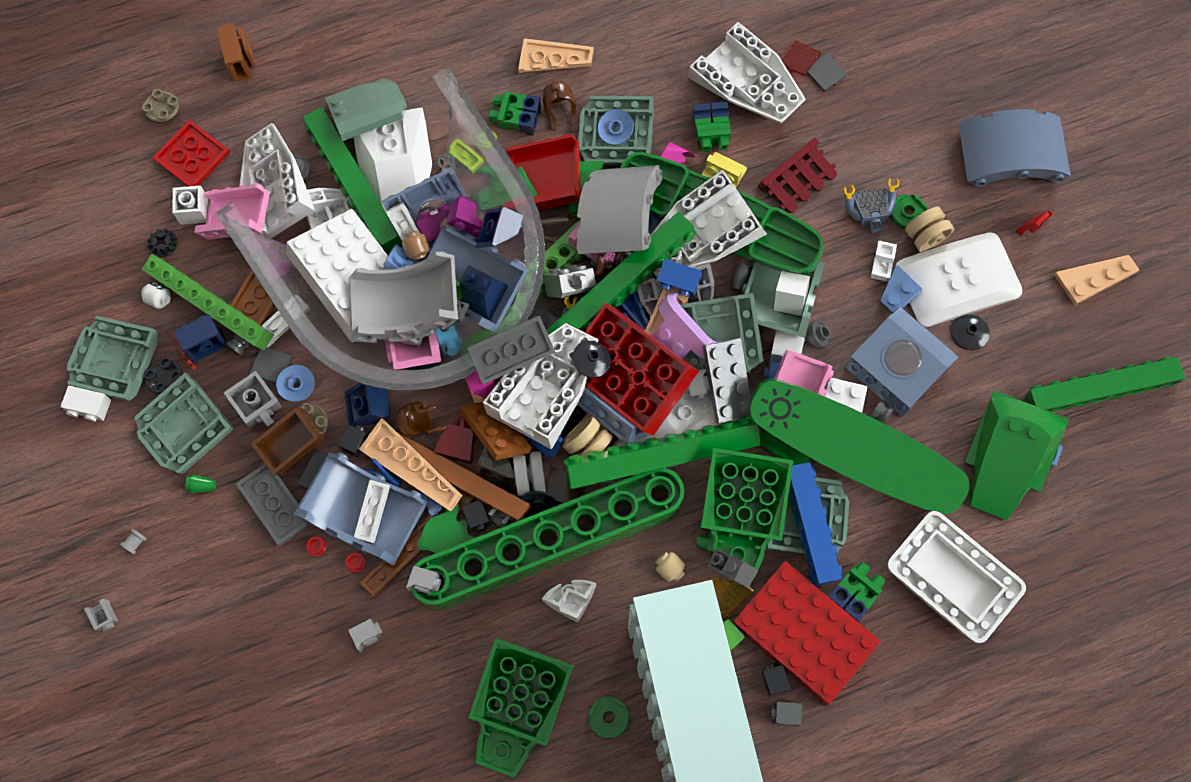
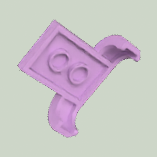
[652,292,720,359]

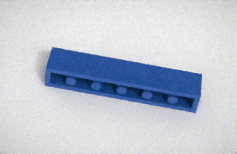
[789,462,842,586]

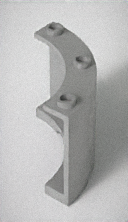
[577,165,662,254]
[349,252,458,343]

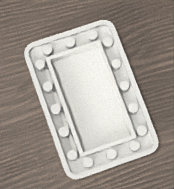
[895,232,1022,327]
[887,511,1026,643]

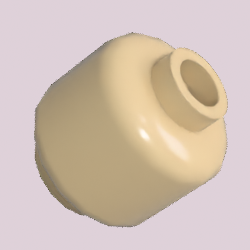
[655,552,685,582]

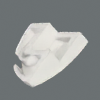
[542,580,597,622]

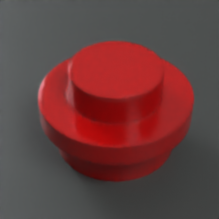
[306,536,326,556]
[345,552,365,573]

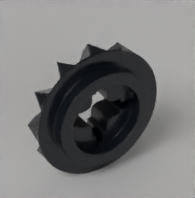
[147,228,177,257]

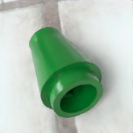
[186,474,216,494]

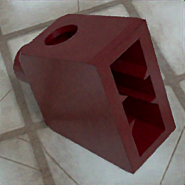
[434,416,476,464]

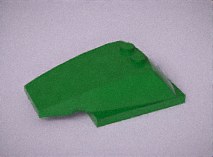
[964,390,1069,521]
[701,448,794,578]
[468,638,574,778]

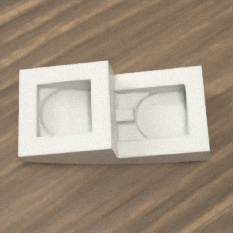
[870,241,897,282]

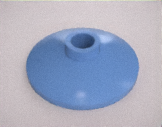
[598,109,634,145]
[276,365,315,402]

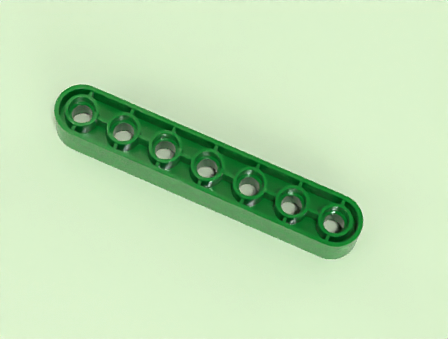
[410,468,684,611]

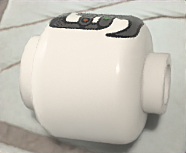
[141,282,171,309]

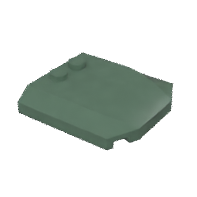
[325,78,407,141]
[578,96,654,166]
[680,293,764,376]
[67,316,158,401]
[134,372,233,474]
[766,477,849,555]

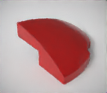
[1016,210,1053,236]

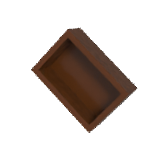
[251,407,326,475]

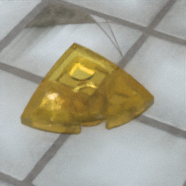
[703,578,754,620]

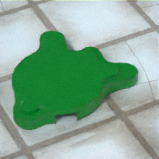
[417,503,474,553]

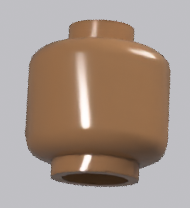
[402,231,430,261]

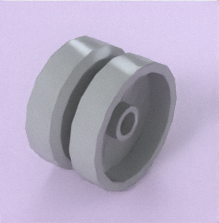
[513,451,546,497]

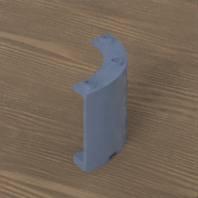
[959,109,1071,187]
[426,225,529,333]
[293,452,428,566]

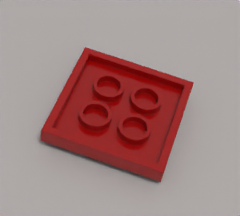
[152,120,231,187]

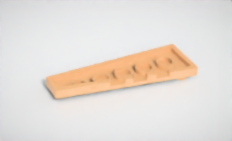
[359,418,462,512]

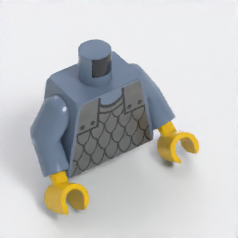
[841,178,899,233]

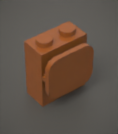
[216,23,256,82]

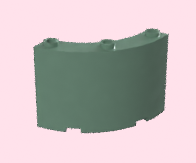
[741,261,825,338]

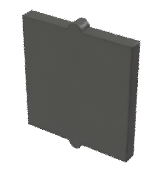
[805,53,847,92]
[250,347,293,383]

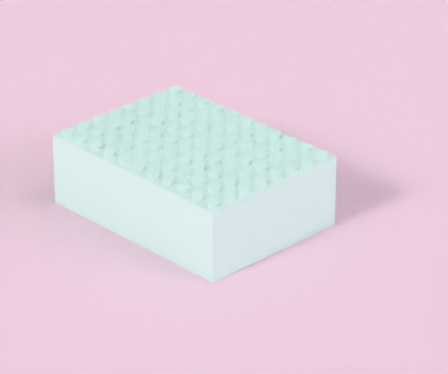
[628,580,763,782]

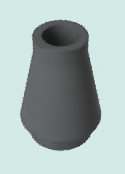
[731,263,751,292]

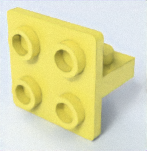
[702,152,747,188]

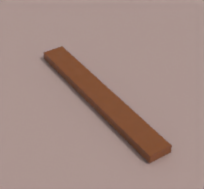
[400,434,530,521]
[360,473,476,598]

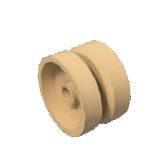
[905,207,955,252]
[563,416,613,456]

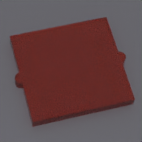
[782,40,821,77]
[167,331,196,370]

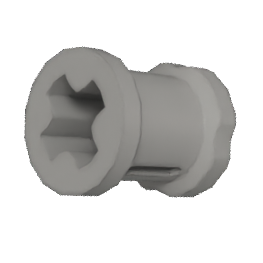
[120,529,147,554]

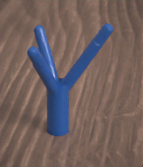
[363,458,401,487]

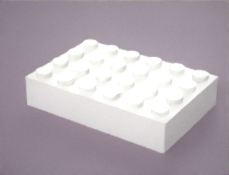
[286,209,388,342]

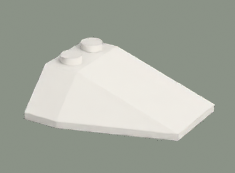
[306,188,366,230]

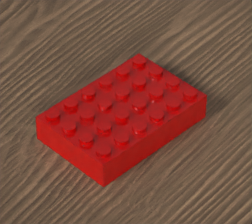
[585,303,699,436]
[733,561,881,706]

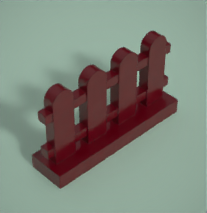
[758,138,837,213]

